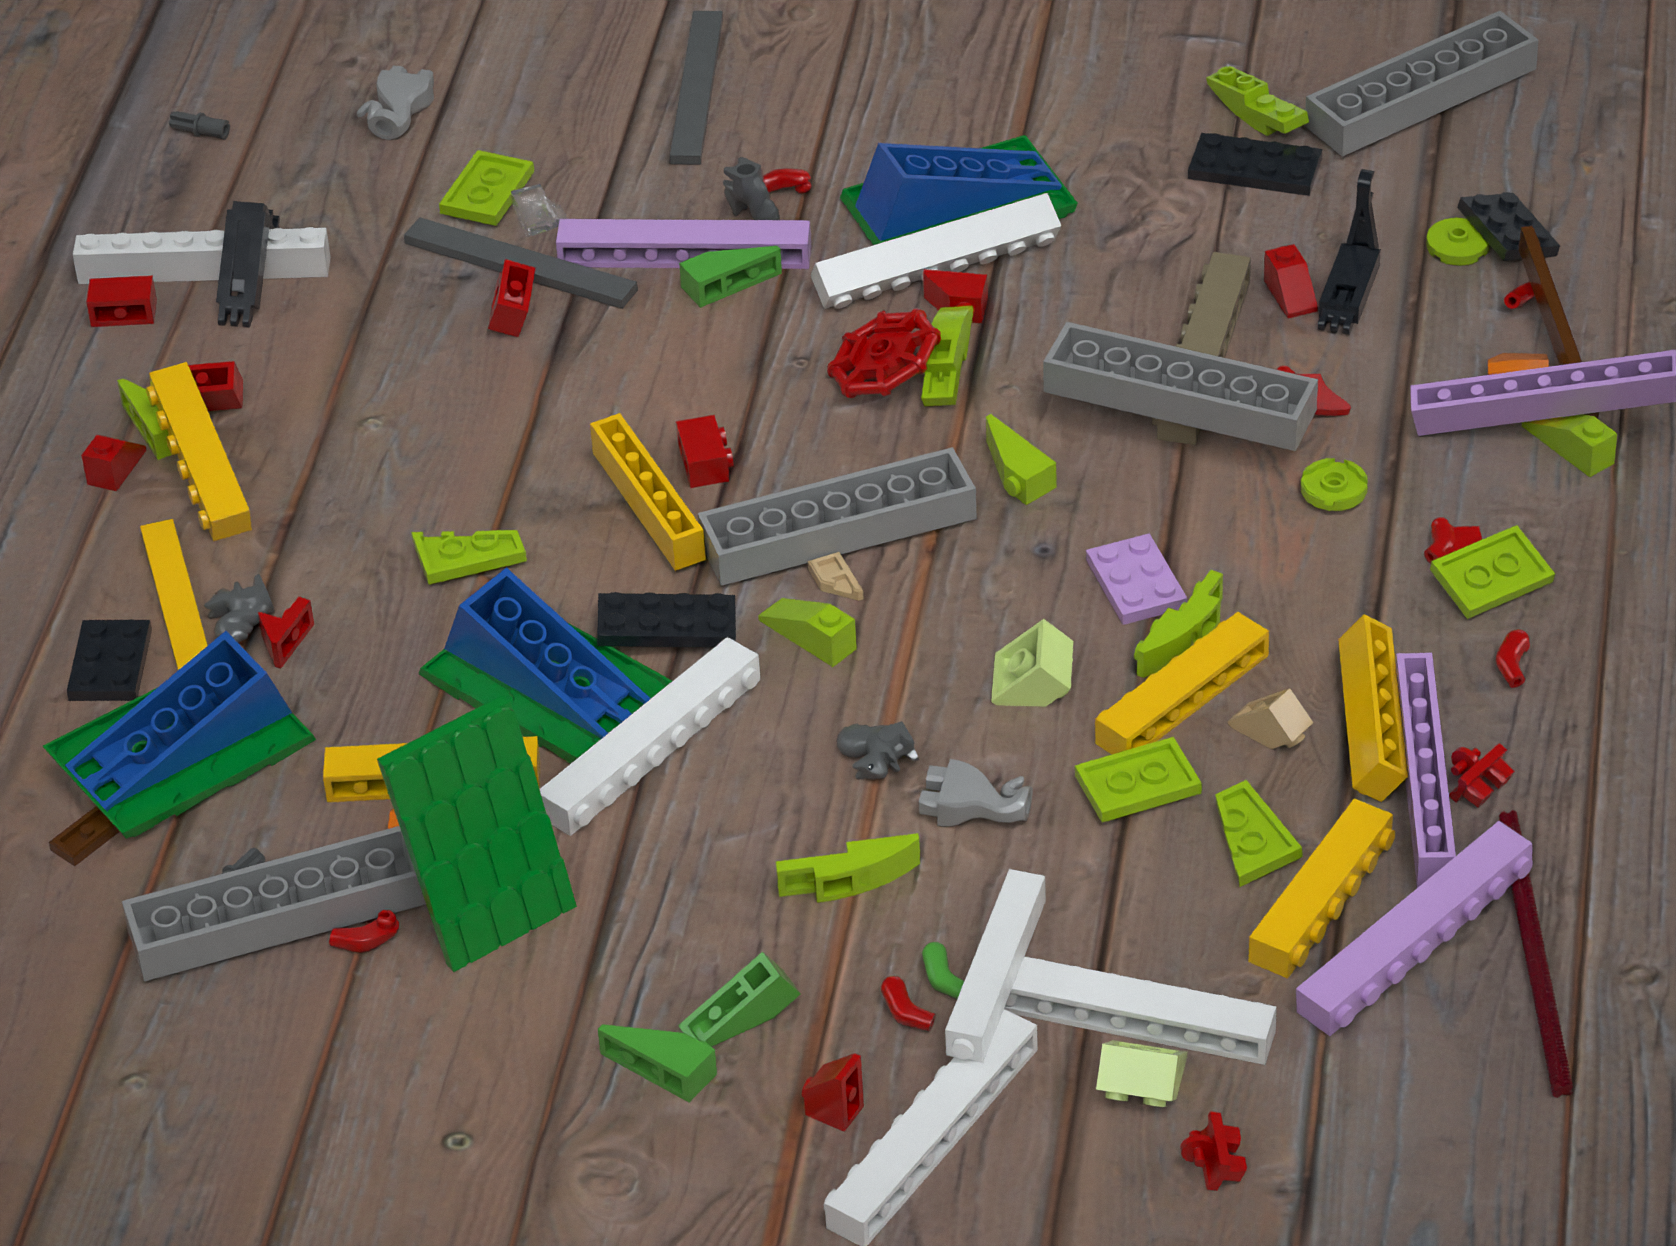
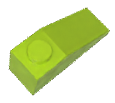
[117,378,171,460]
[986,414,1057,505]
[1522,414,1617,477]
[758,598,857,667]

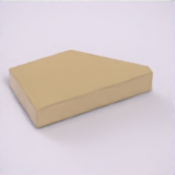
[808,552,863,601]

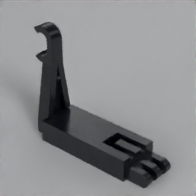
[1318,169,1381,335]
[216,201,280,328]

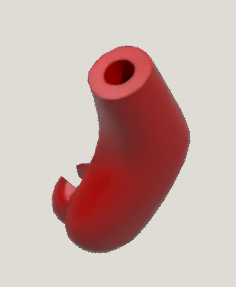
[763,168,812,194]
[1504,281,1535,309]
[1495,629,1530,688]
[329,910,399,953]
[881,976,936,1032]

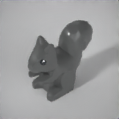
[723,157,780,220]
[204,574,275,643]
[836,721,919,779]

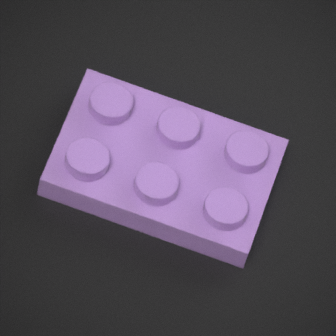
[1086,533,1187,625]

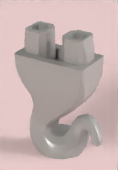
[357,65,434,140]
[919,759,1033,827]

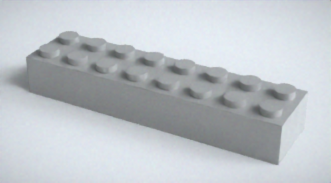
[1305,11,1538,157]
[1043,322,1318,451]
[698,447,977,586]
[122,826,426,982]

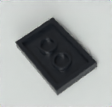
[1457,192,1560,261]
[67,619,152,701]

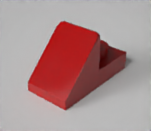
[258,596,314,669]

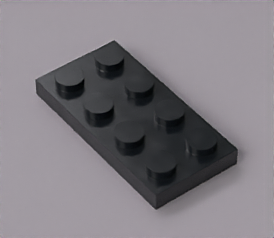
[1188,132,1323,196]
[597,592,736,648]

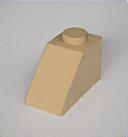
[1228,688,1313,749]

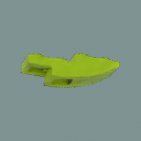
[1206,66,1309,136]
[921,306,973,406]
[1134,570,1223,678]
[776,833,920,903]

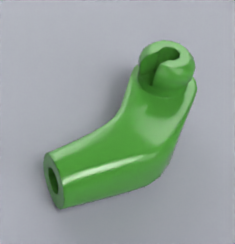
[922,942,964,999]

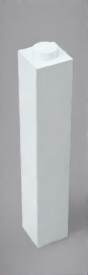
[945,869,1046,1063]

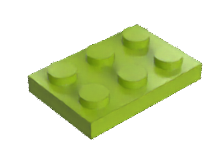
[439,150,534,226]
[1430,525,1555,619]
[1075,736,1202,823]

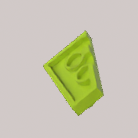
[411,530,527,585]
[1215,780,1303,887]

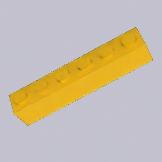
[146,362,252,541]
[590,413,706,571]
[1095,612,1269,754]
[1338,614,1408,802]
[323,736,541,802]
[1248,798,1395,979]

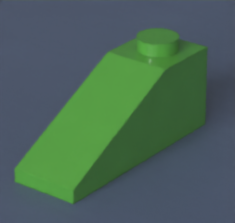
[679,246,782,308]
[678,952,801,1047]
[598,1024,717,1103]

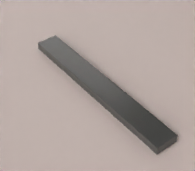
[670,11,723,165]
[404,217,638,309]

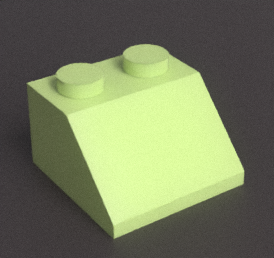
[991,619,1074,707]
[1096,1040,1187,1107]

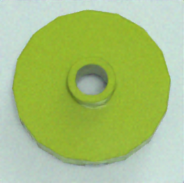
[1426,217,1490,266]
[1301,458,1368,511]

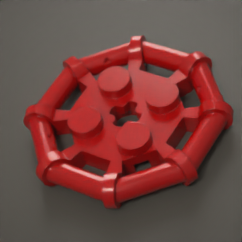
[827,308,941,398]

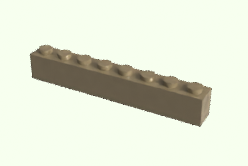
[1152,252,1251,445]

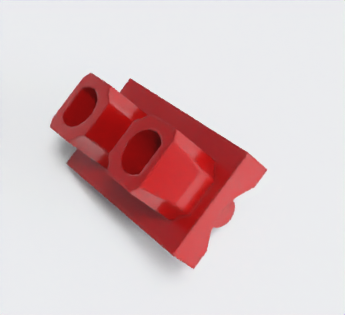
[1449,743,1515,808]
[1180,1111,1247,1191]

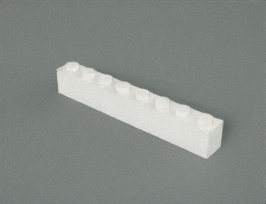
[810,193,1061,309]
[73,227,331,284]
[540,637,760,836]
[1004,956,1276,1065]
[824,1009,1038,1246]

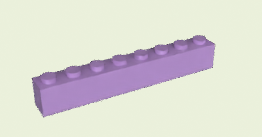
[556,219,811,269]
[1410,350,1676,436]
[1396,653,1456,888]
[1296,821,1533,1036]

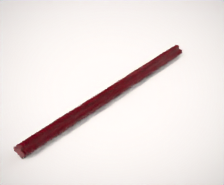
[1498,810,1573,1098]

